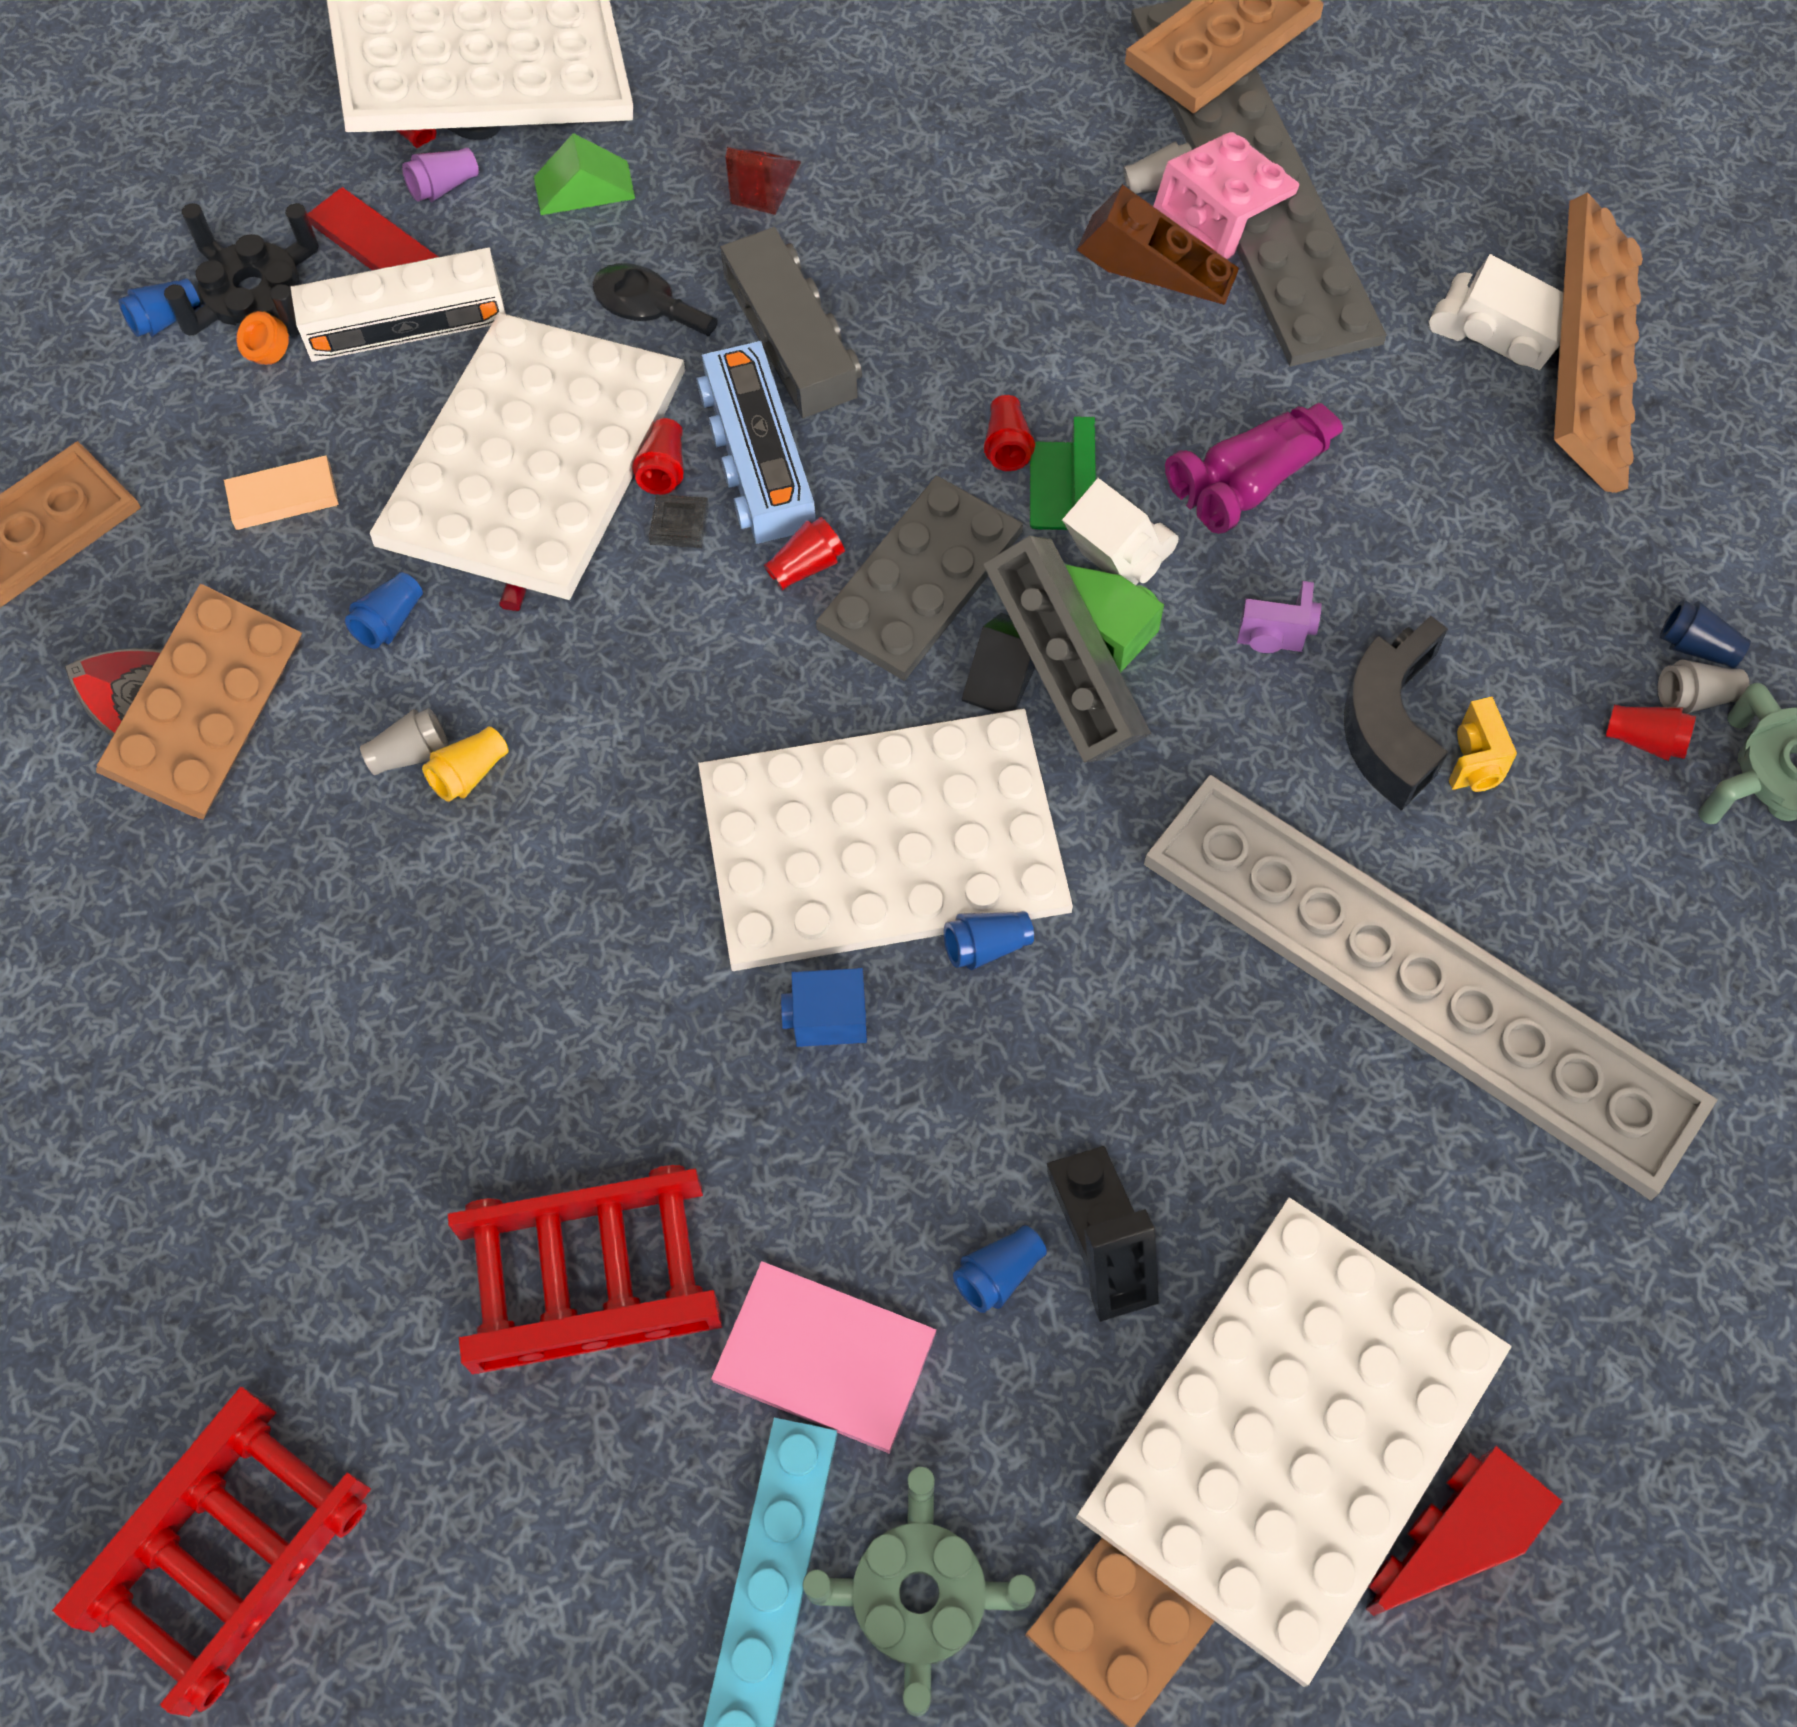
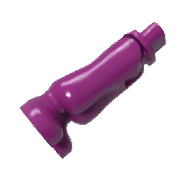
[1165,403,1343,534]

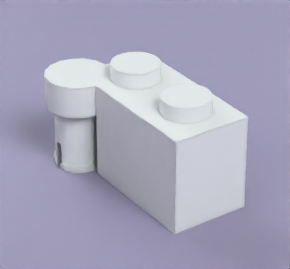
[1429,254,1564,370]
[1062,478,1179,585]

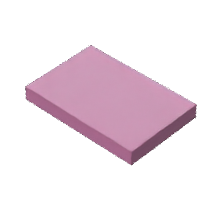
[711,1261,936,1454]

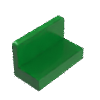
[1030,417,1096,530]

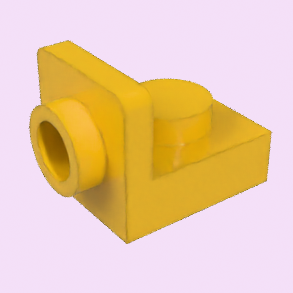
[1449,697,1517,792]

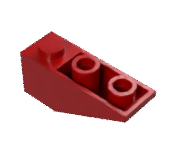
[1366,1446,1563,1616]

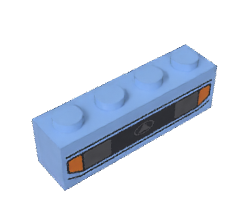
[697,341,816,544]

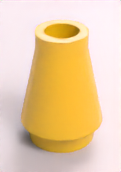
[422,726,508,802]

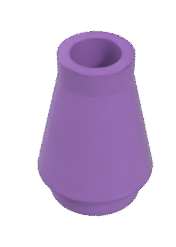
[402,147,479,202]

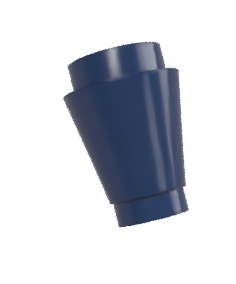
[1660,600,1751,669]

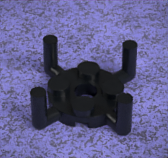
[164,203,319,336]

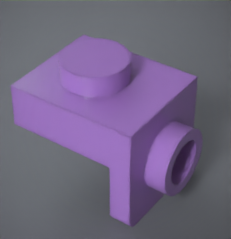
[1237,581,1321,653]

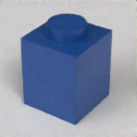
[781,968,867,1047]

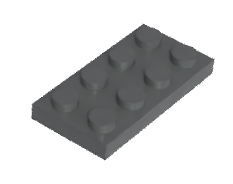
[816,475,1023,681]

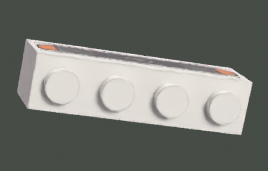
[291,248,506,362]

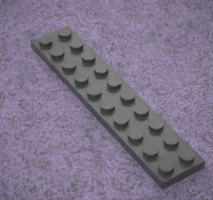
[1131,0,1387,367]

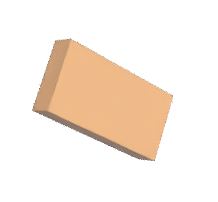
[224,455,339,530]

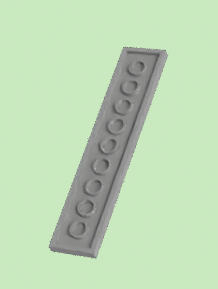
[1144,775,1718,1200]

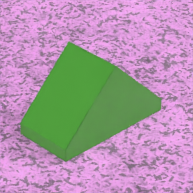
[534,133,635,215]

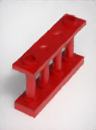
[447,1165,723,1375]
[52,1386,371,1717]

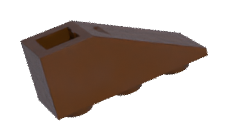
[1077,185,1239,305]

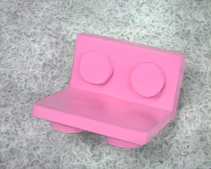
[1153,132,1299,259]

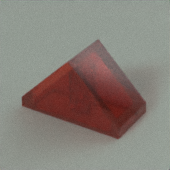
[725,147,801,215]

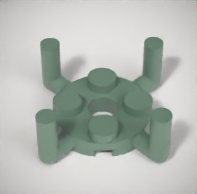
[1699,683,1797,824]
[803,1467,1036,1716]

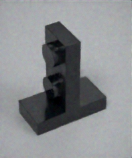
[1047,1146,1159,1322]

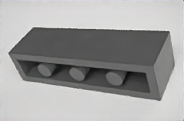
[720,227,862,419]
[983,535,1152,763]

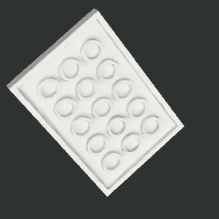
[327,0,633,132]
[370,313,685,600]
[698,709,1073,971]
[1076,1197,1512,1687]

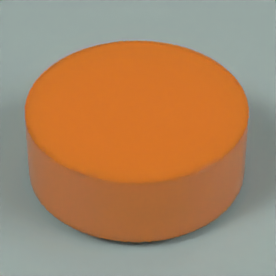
[236,311,289,365]

